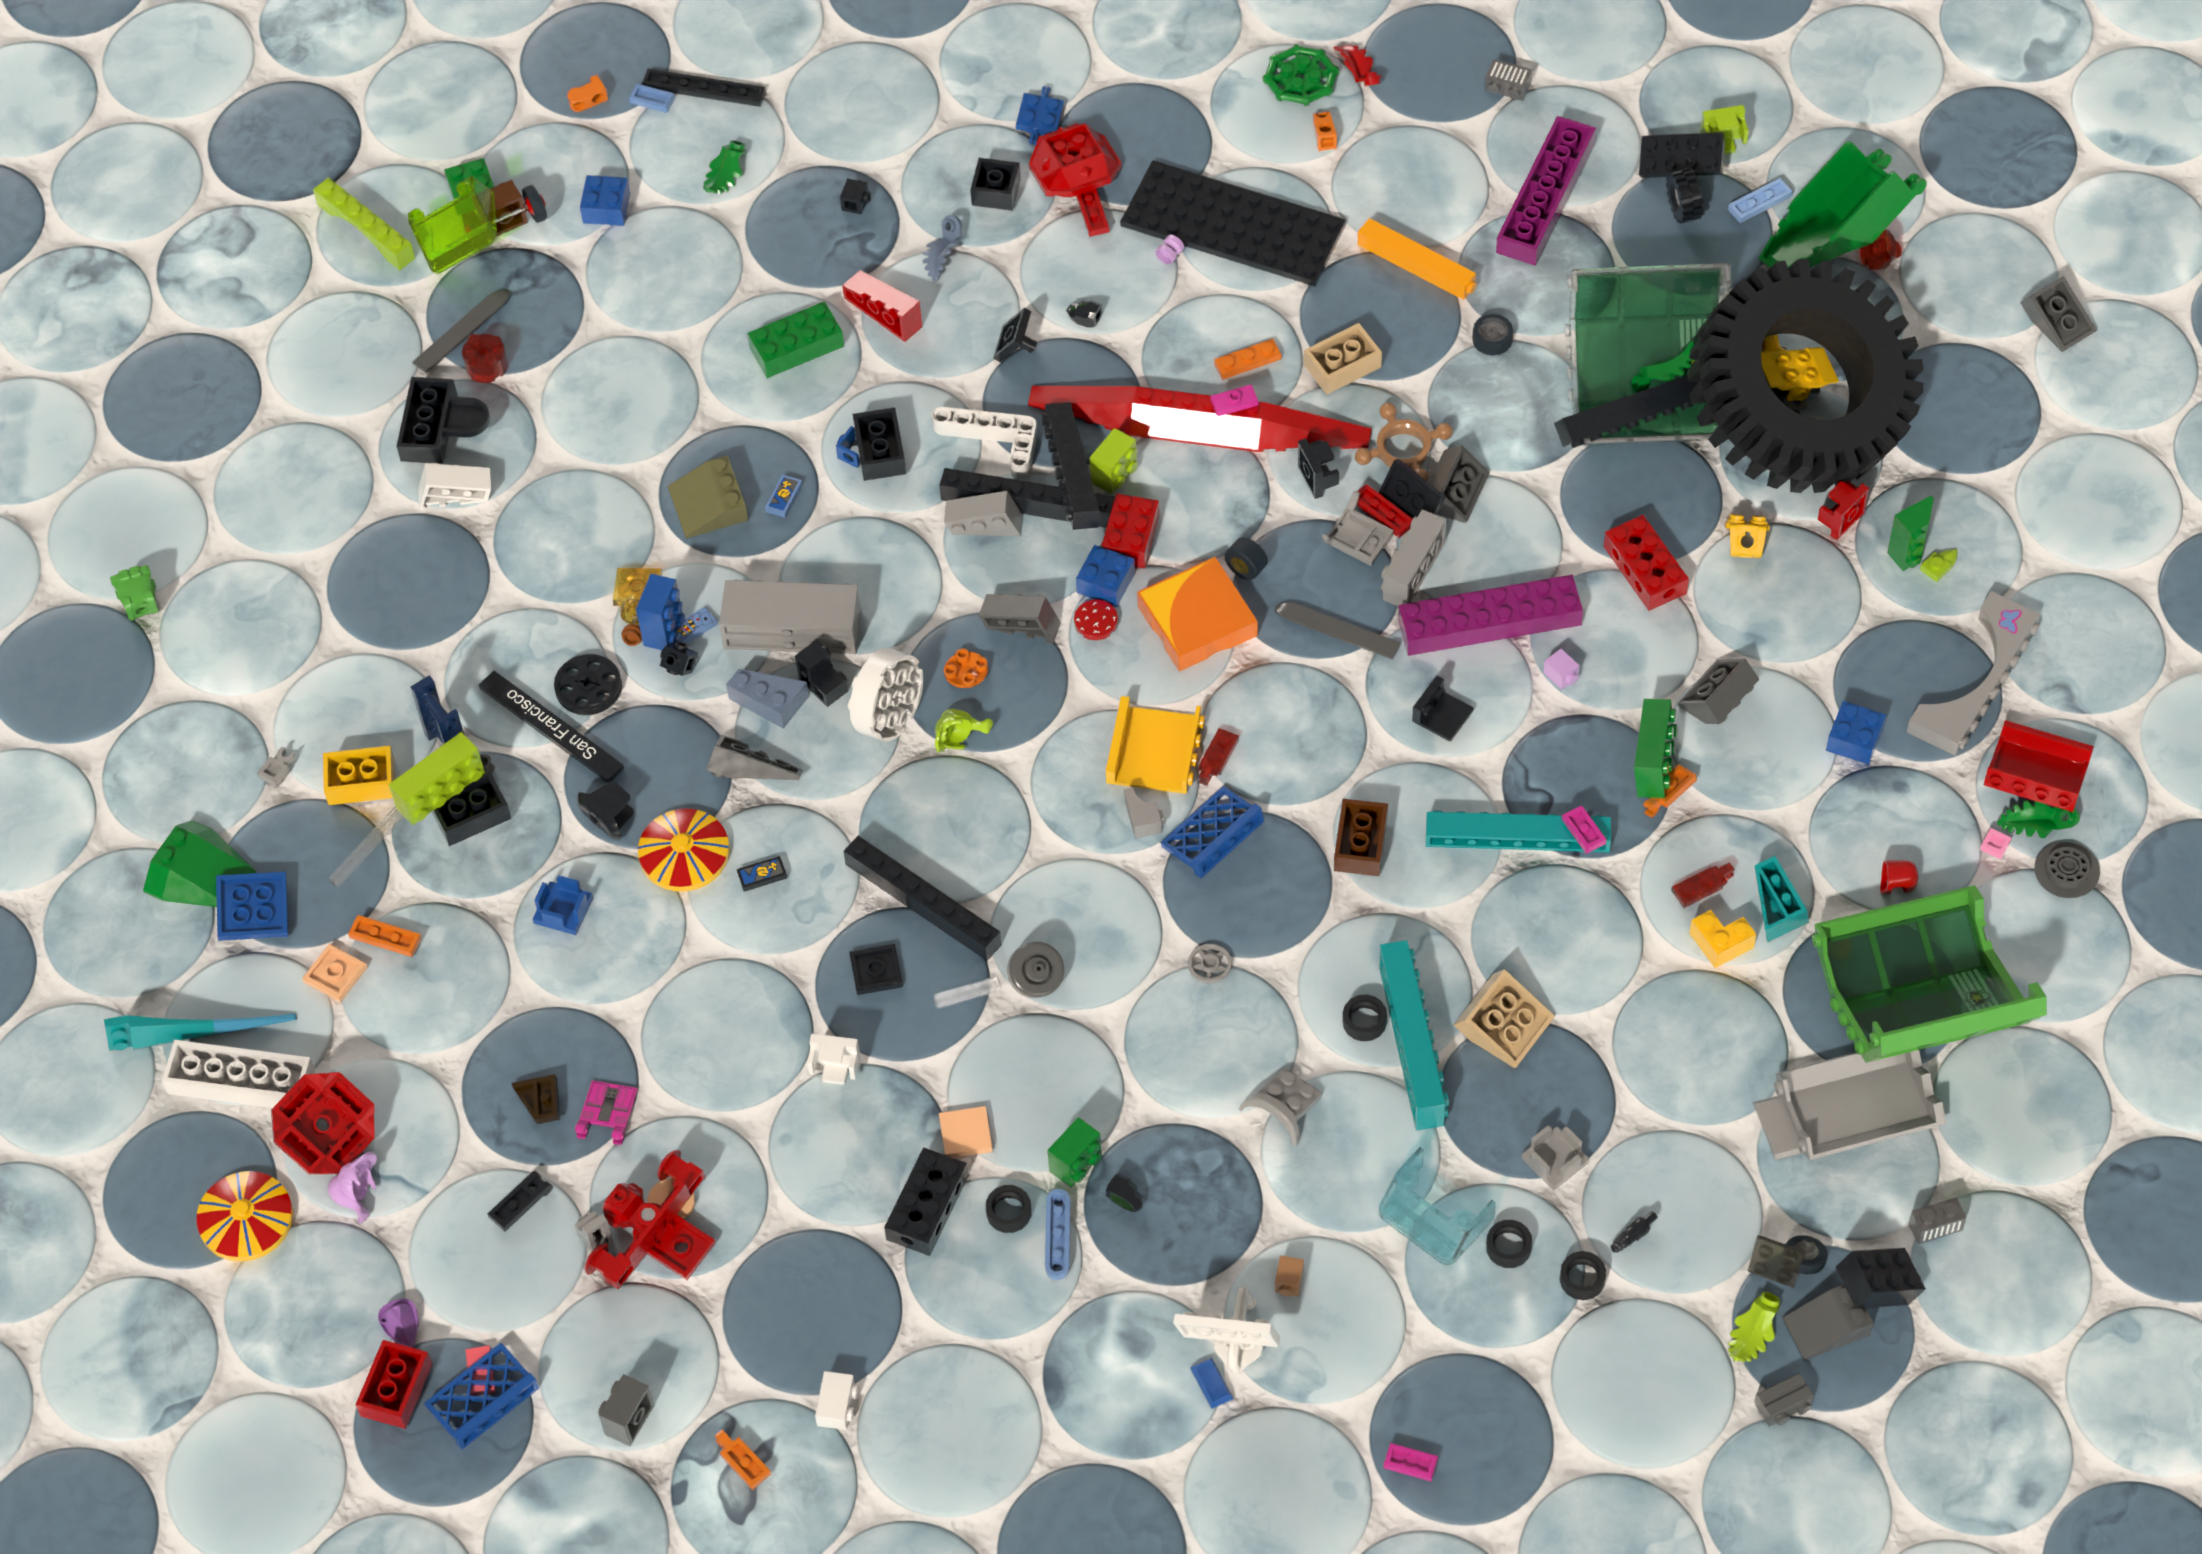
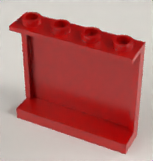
[1983,720,2094,812]

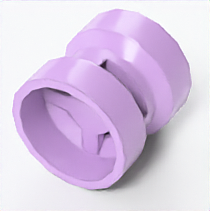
[1155,235,1184,265]

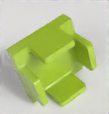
[1700,105,1749,154]

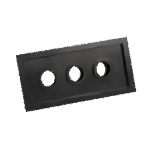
[884,1147,969,1256]

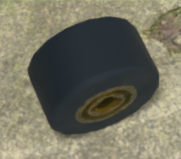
[1225,537,1268,580]

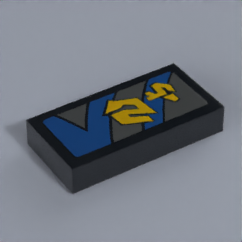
[736,856,787,892]

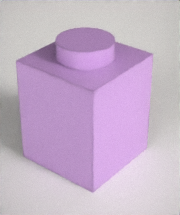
[1543,649,1579,690]

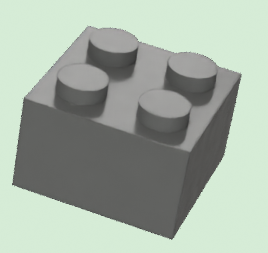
[598,1374,655,1446]

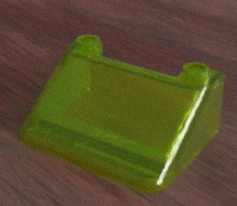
[408,176,497,274]

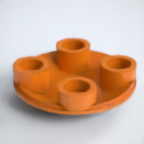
[944,649,988,688]

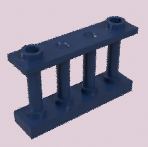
[410,675,464,745]

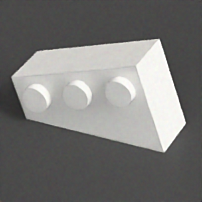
[418,463,491,510]

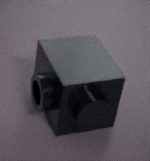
[840,178,871,214]

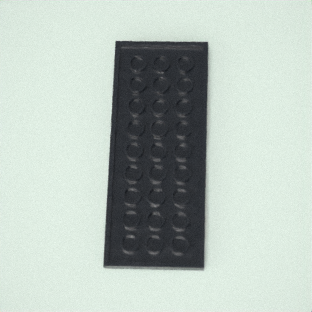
[1120,160,1346,287]

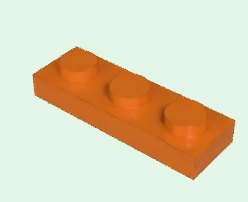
[1214,339,1281,380]
[348,915,422,957]

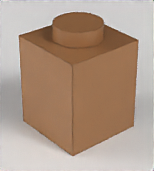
[1275,1256,1304,1296]

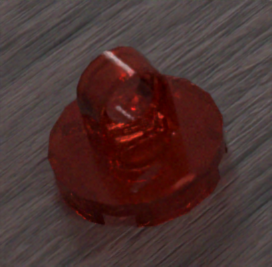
[1860,229,1902,271]

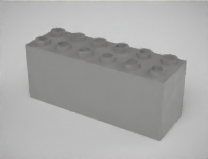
[719,579,861,654]

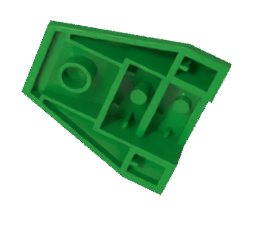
[143,820,257,907]

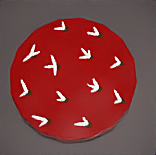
[1074,599,1118,641]

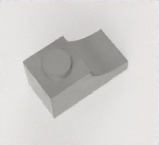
[1124,787,1165,839]
[574,1211,613,1251]

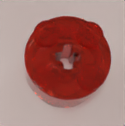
[462,334,508,383]

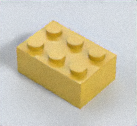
[323,746,396,805]

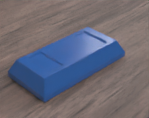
[1190,1358,1234,1409]

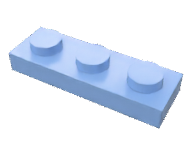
[1728,178,1793,223]

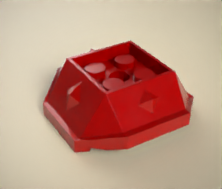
[1029,123,1122,197]
[271,1072,375,1175]

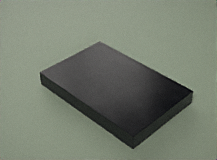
[1378,459,1446,519]

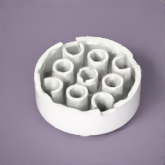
[848,648,923,742]

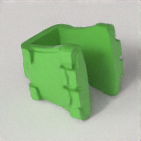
[110,565,159,621]

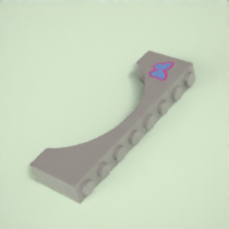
[1907,591,2041,756]

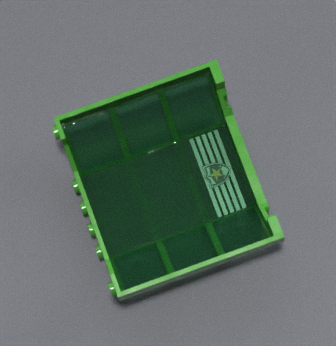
[1812,885,2047,1063]

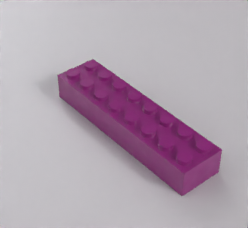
[1496,116,1596,266]
[1398,574,1583,656]

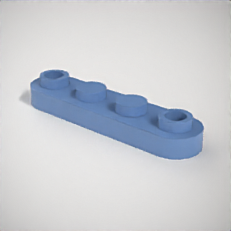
[1045,1189,1071,1280]

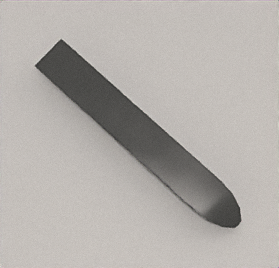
[412,290,510,373]
[1275,603,1401,660]

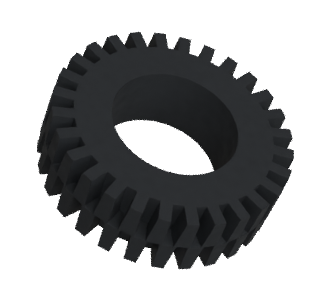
[1687,259,1924,493]

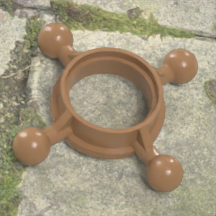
[1355,403,1453,482]

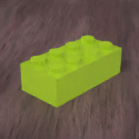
[388,732,485,826]

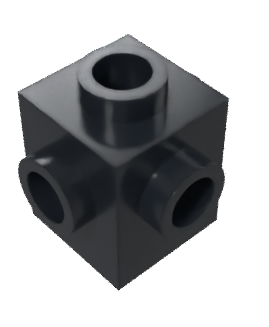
[659,641,698,676]

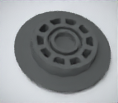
[2034,842,2100,898]

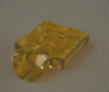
[613,568,662,624]

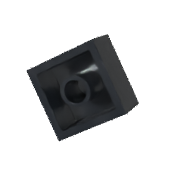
[970,158,1021,211]

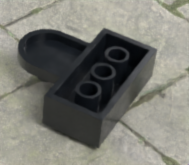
[396,377,490,464]

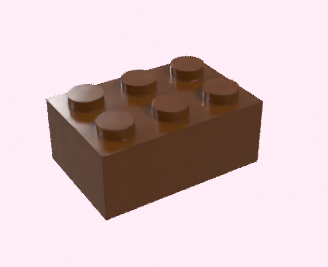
[1334,799,1388,876]

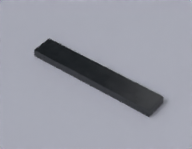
[642,68,766,107]

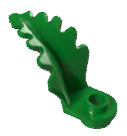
[703,140,747,194]
[1631,341,1694,393]
[1997,800,2080,838]

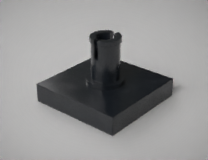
[993,307,1037,362]

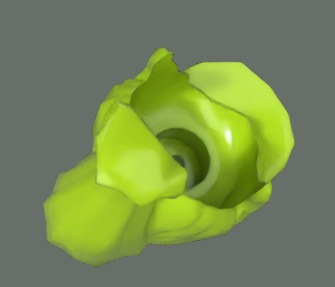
[935,708,993,753]

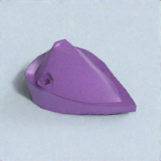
[378,1299,419,1348]

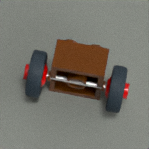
[463,179,547,248]

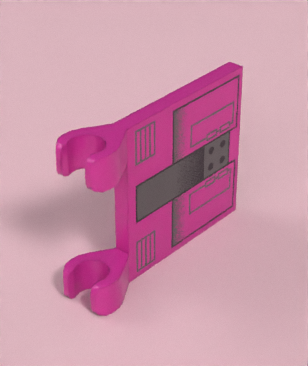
[575,1081,638,1145]

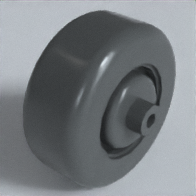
[1007,942,1065,998]

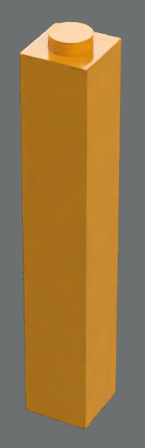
[1357,218,1477,300]

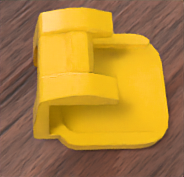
[1724,514,1770,559]

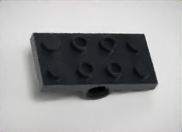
[1639,132,1726,178]

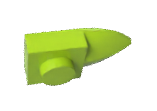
[1920,548,1958,582]

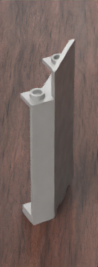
[1753,1050,1946,1160]

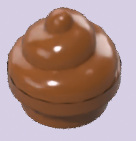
[621,624,642,646]

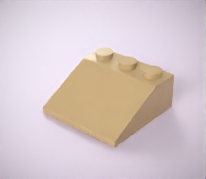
[1454,969,1555,1068]

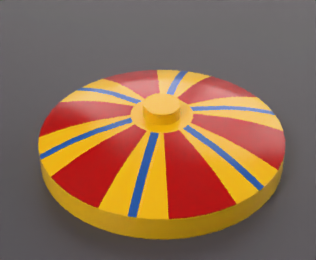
[638,809,730,892]
[196,1171,293,1261]

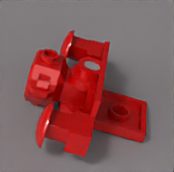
[585,1150,716,1290]

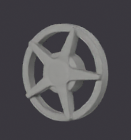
[1188,944,1232,984]

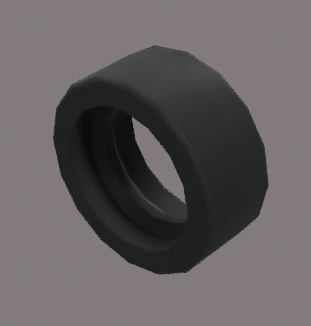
[1342,994,1387,1042]
[986,1185,1031,1233]
[1486,1220,1532,1268]
[1559,1251,1607,1300]

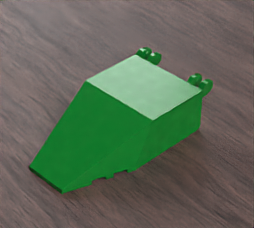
[1758,141,1927,268]

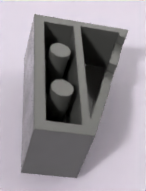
[978,594,1061,644]

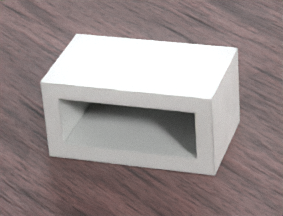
[815,1371,858,1430]

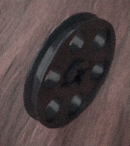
[554,654,622,715]

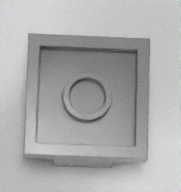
[1521,1125,1589,1191]

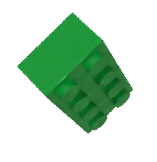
[747,301,844,378]
[1634,699,1678,798]

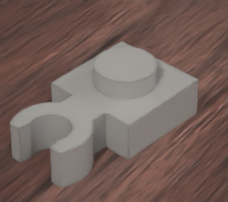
[257,747,296,787]

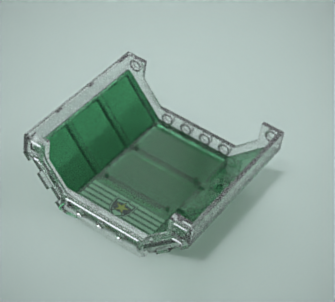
[1565,263,1731,446]

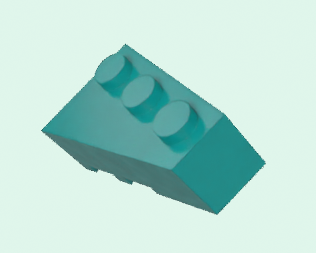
[1754,856,1809,942]

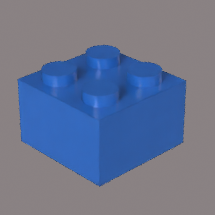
[580,175,631,226]
[1076,545,1135,607]
[1826,701,1886,765]

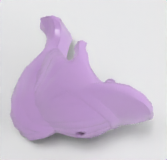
[328,1152,377,1224]

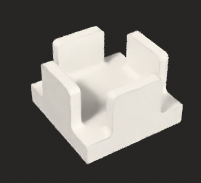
[807,1034,861,1085]

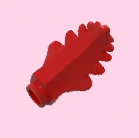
[1333,44,1382,86]

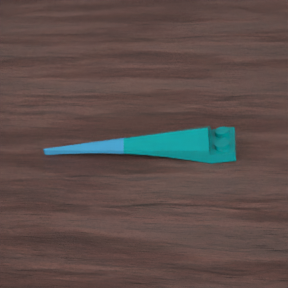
[104,1014,297,1051]

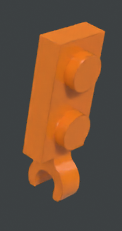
[1643,765,1697,818]
[714,1430,771,1490]

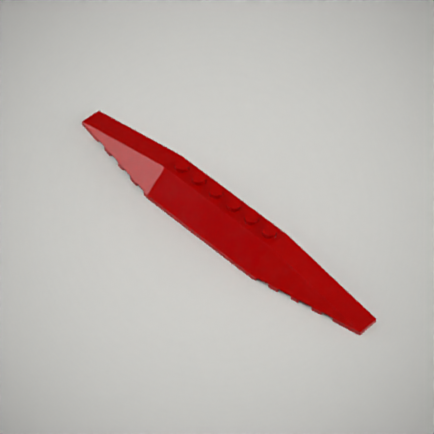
[1028,386,1372,452]

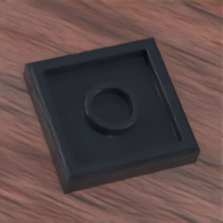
[849,944,903,995]

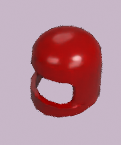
[1880,860,1919,895]

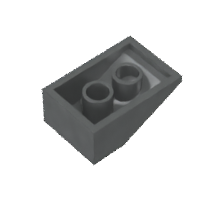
[2020,276,2097,352]
[1782,1285,1874,1361]

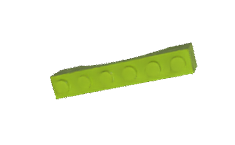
[313,177,415,271]

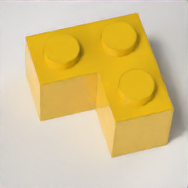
[1689,910,1757,968]

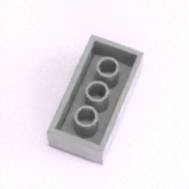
[1381,510,1446,606]

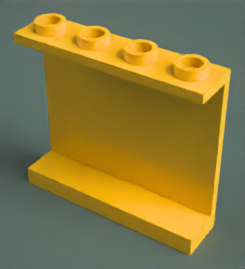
[1106,696,1205,794]

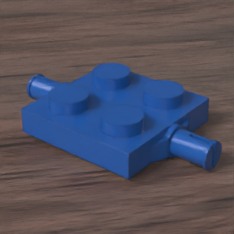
[1016,86,1064,145]

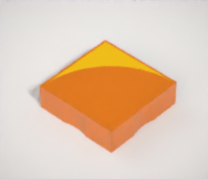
[1137,557,1258,672]

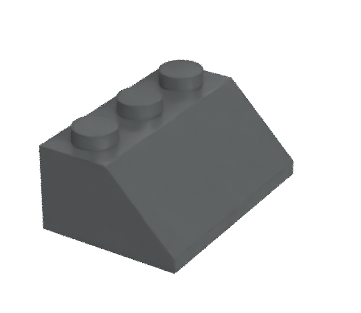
[1429,445,1490,523]
[1677,659,1759,724]

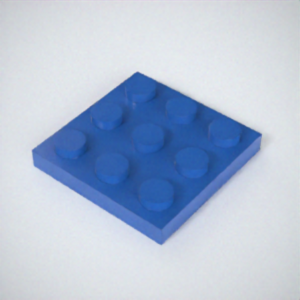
[216,872,288,941]

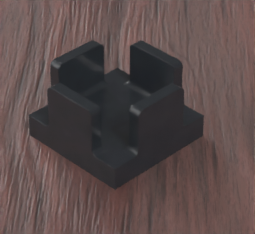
[1298,438,1339,499]

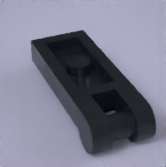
[487,1171,553,1232]

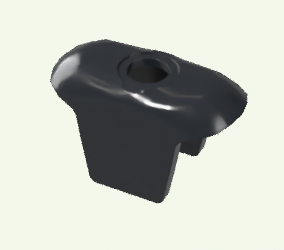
[577,781,634,840]

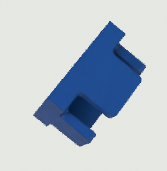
[533,875,593,935]

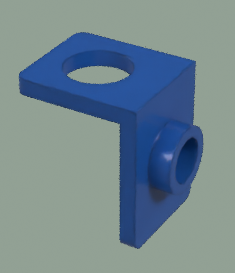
[836,426,860,468]

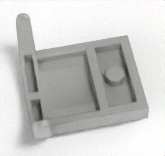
[1322,491,1394,566]
[1239,1068,1323,1146]

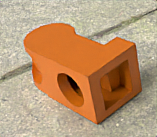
[567,75,608,112]
[1312,111,1337,151]

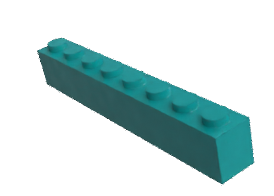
[1425,810,1611,853]

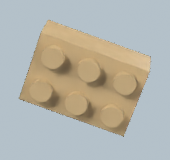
[1304,323,1382,395]

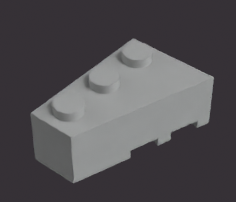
[944,491,1023,537]

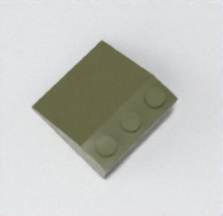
[668,455,748,539]

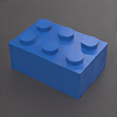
[636,574,685,650]

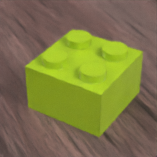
[1090,428,1138,495]

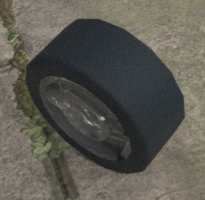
[1472,314,1513,356]

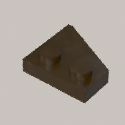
[512,1074,560,1124]

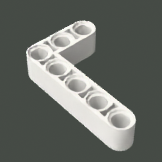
[932,407,1037,479]

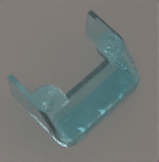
[1379,1147,1496,1265]

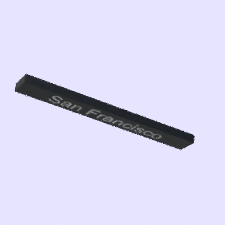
[479,670,624,783]

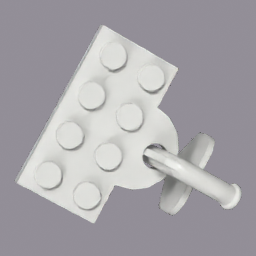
[1173,1287,1280,1374]

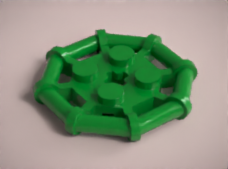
[1262,44,1340,106]

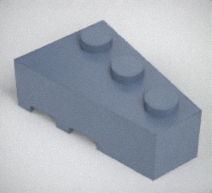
[726,669,809,729]

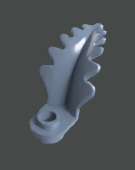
[923,215,962,282]

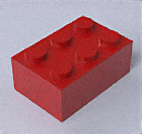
[1101,493,1160,569]
[355,1340,433,1429]

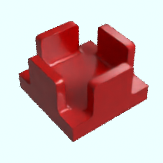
[1818,481,1869,540]

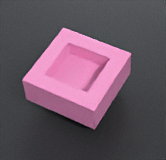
[1980,828,2012,859]

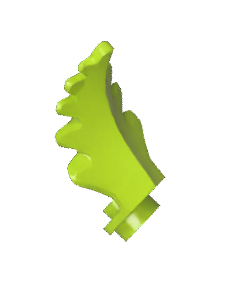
[1728,1292,1780,1363]

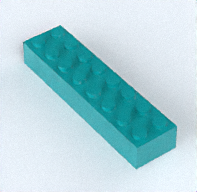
[1379,940,1449,1131]

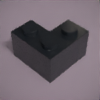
[795,640,848,707]

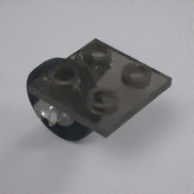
[1747,1235,1828,1288]

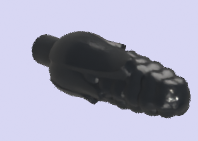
[1610,1211,1658,1253]

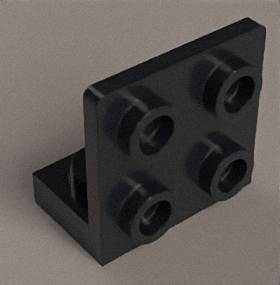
[1412,675,1474,742]

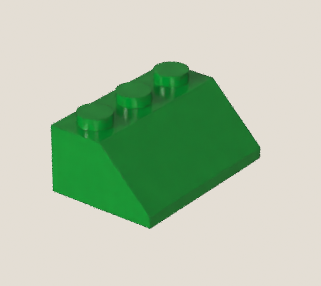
[1887,496,1934,571]

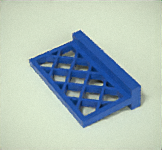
[1160,786,1264,878]
[424,1343,539,1450]

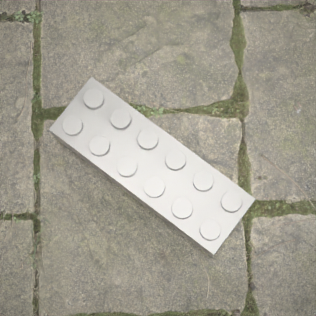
[162,1040,315,1108]

